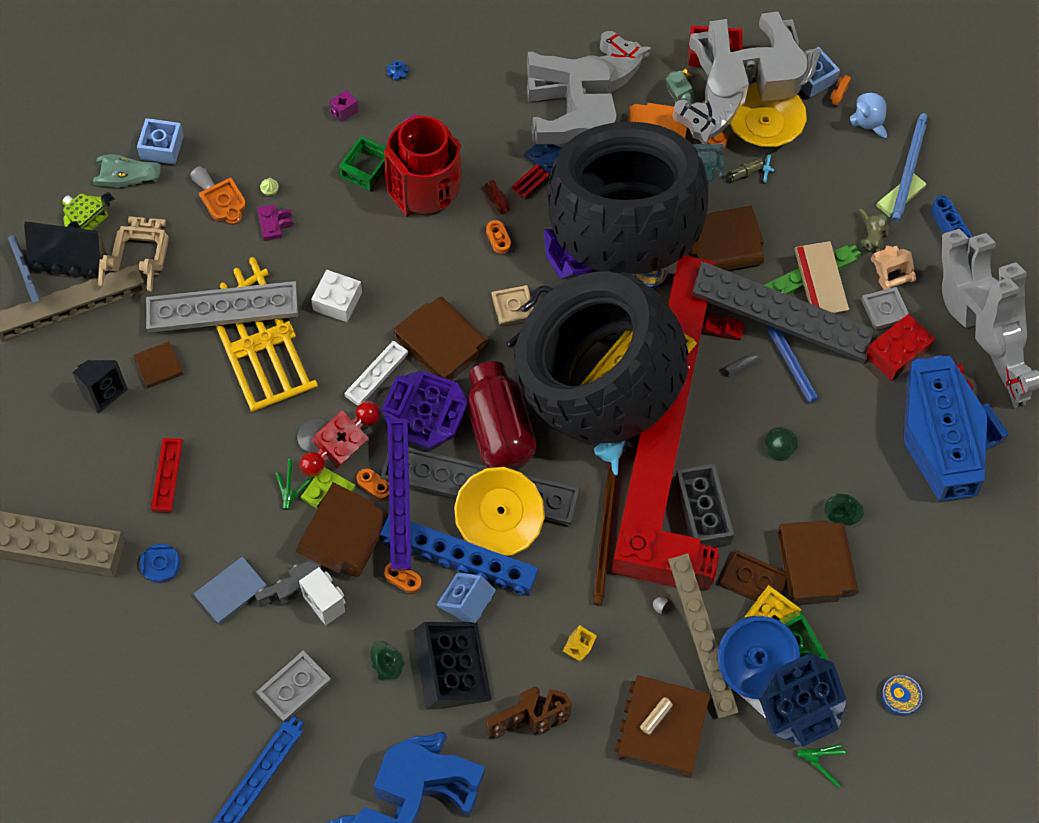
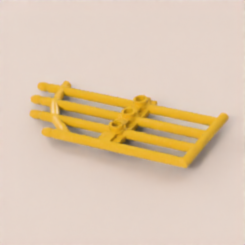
[215,257,318,412]

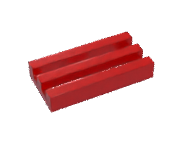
[512,164,550,199]

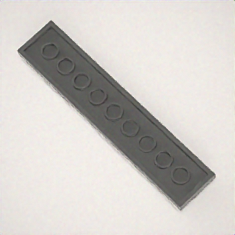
[691,261,873,363]
[380,447,580,526]

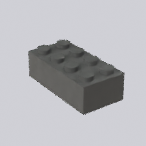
[674,464,734,548]

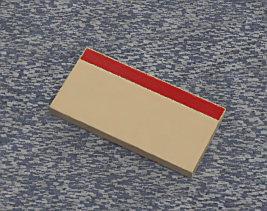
[794,241,849,314]

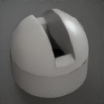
[653,597,670,615]

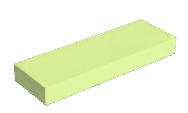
[876,174,926,217]

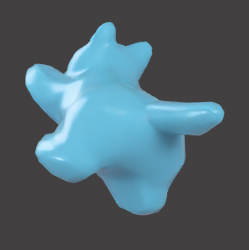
[594,440,633,475]

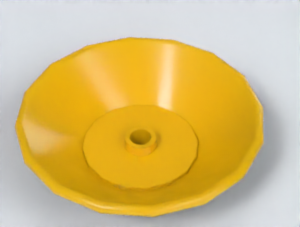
[729,82,807,147]
[454,467,545,556]

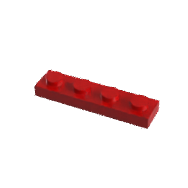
[151,438,183,513]

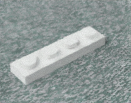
[344,341,408,406]

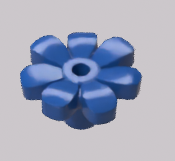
[387,61,409,81]

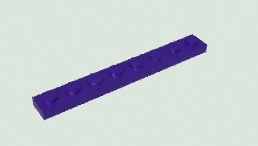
[388,419,412,571]

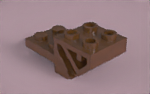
[485,687,572,739]

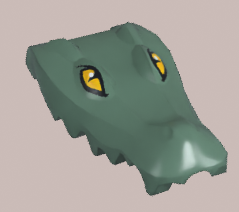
[93,154,161,189]

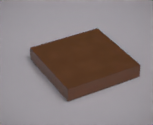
[134,341,183,388]

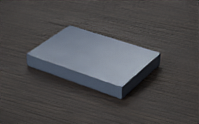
[194,557,267,625]

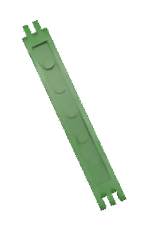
[764,245,862,295]

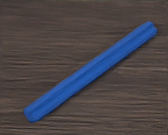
[764,324,818,403]

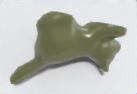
[859,208,889,252]

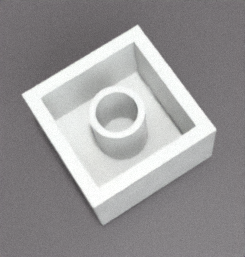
[311,270,362,322]
[299,567,346,626]

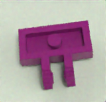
[257,204,294,241]

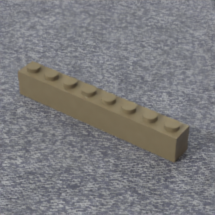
[0,265,147,342]

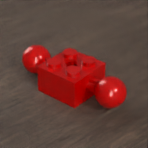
[299,401,380,477]

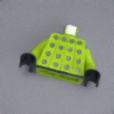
[62,192,115,230]

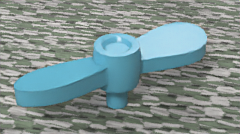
[762,155,774,183]

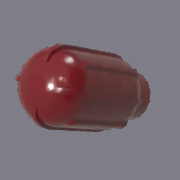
[467,361,537,471]

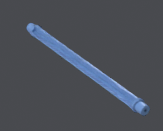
[892,113,928,223]

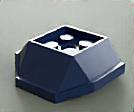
[758,653,847,747]

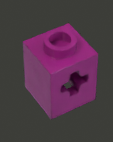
[330,90,359,122]

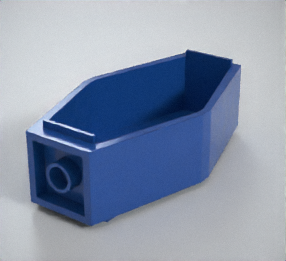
[903,355,987,502]

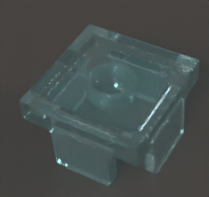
[693,144,724,182]

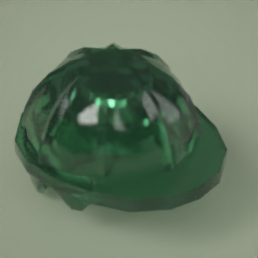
[765,427,798,461]
[824,493,864,525]
[370,641,405,681]

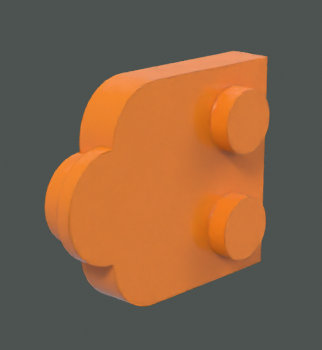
[199,177,246,225]

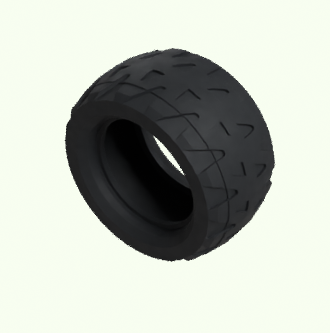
[547,122,708,275]
[514,271,689,445]

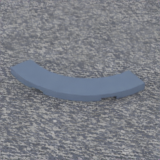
[8,235,40,303]

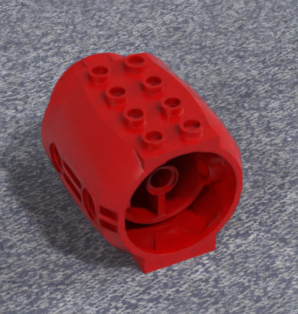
[384,116,462,217]

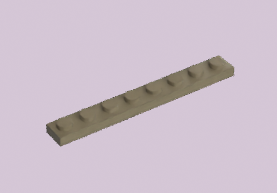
[668,554,738,718]

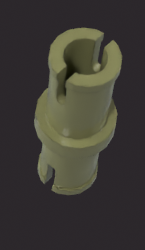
[728,158,764,182]

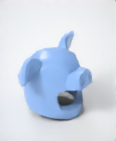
[850,93,887,139]

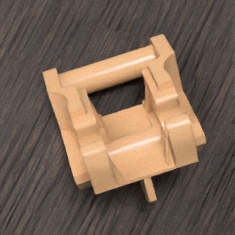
[871,245,916,290]

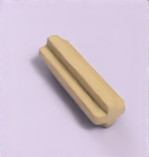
[640,697,673,735]

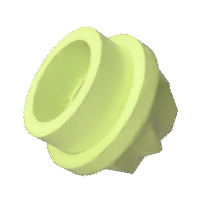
[260,178,278,196]

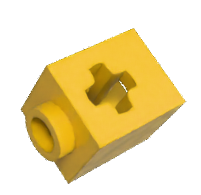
[563,625,597,661]

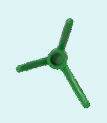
[276,458,315,510]
[798,744,847,787]

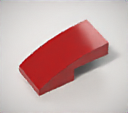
[702,313,744,340]

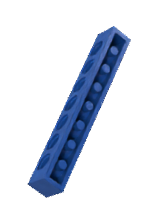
[380,514,538,596]

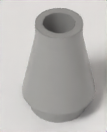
[190,166,215,190]

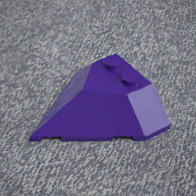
[544,229,595,279]

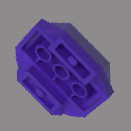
[382,371,468,451]

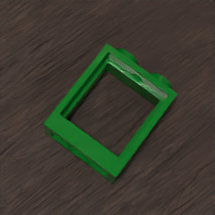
[339,136,387,192]

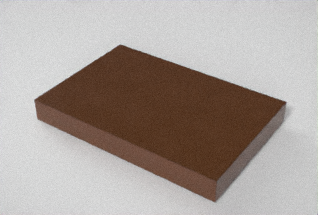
[719,550,789,601]

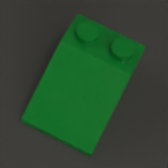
[778,609,829,660]

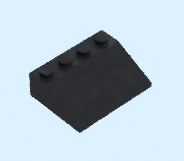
[24,221,107,279]
[413,622,492,709]

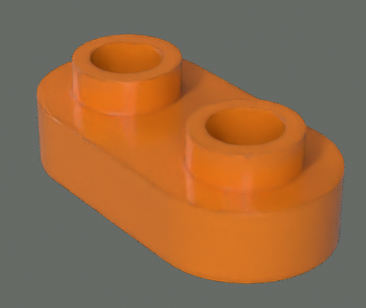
[830,75,852,106]
[486,220,511,254]
[357,469,389,501]
[384,563,422,594]

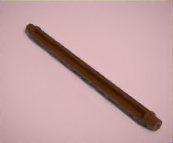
[593,462,619,606]

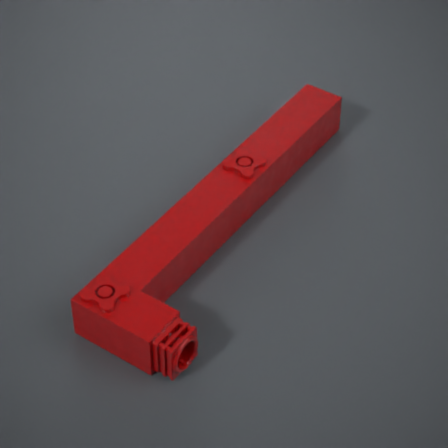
[611,256,719,590]

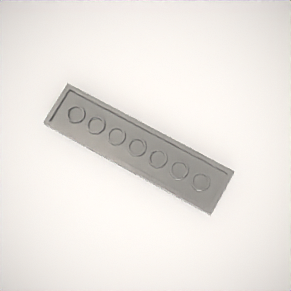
[146,281,298,333]

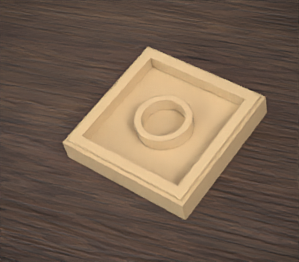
[491,285,534,326]

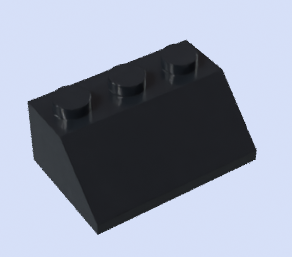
[72,360,128,414]

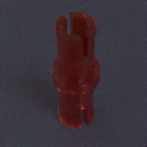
[485,180,510,214]

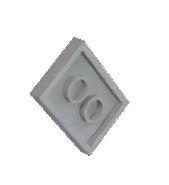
[256,650,331,722]

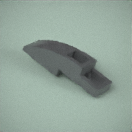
[255,559,327,608]

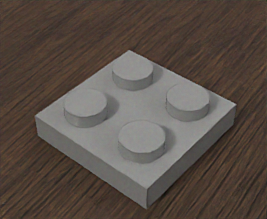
[861,287,909,330]

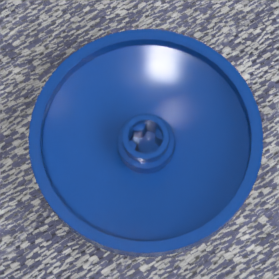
[718,615,800,699]

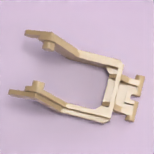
[98,216,169,291]

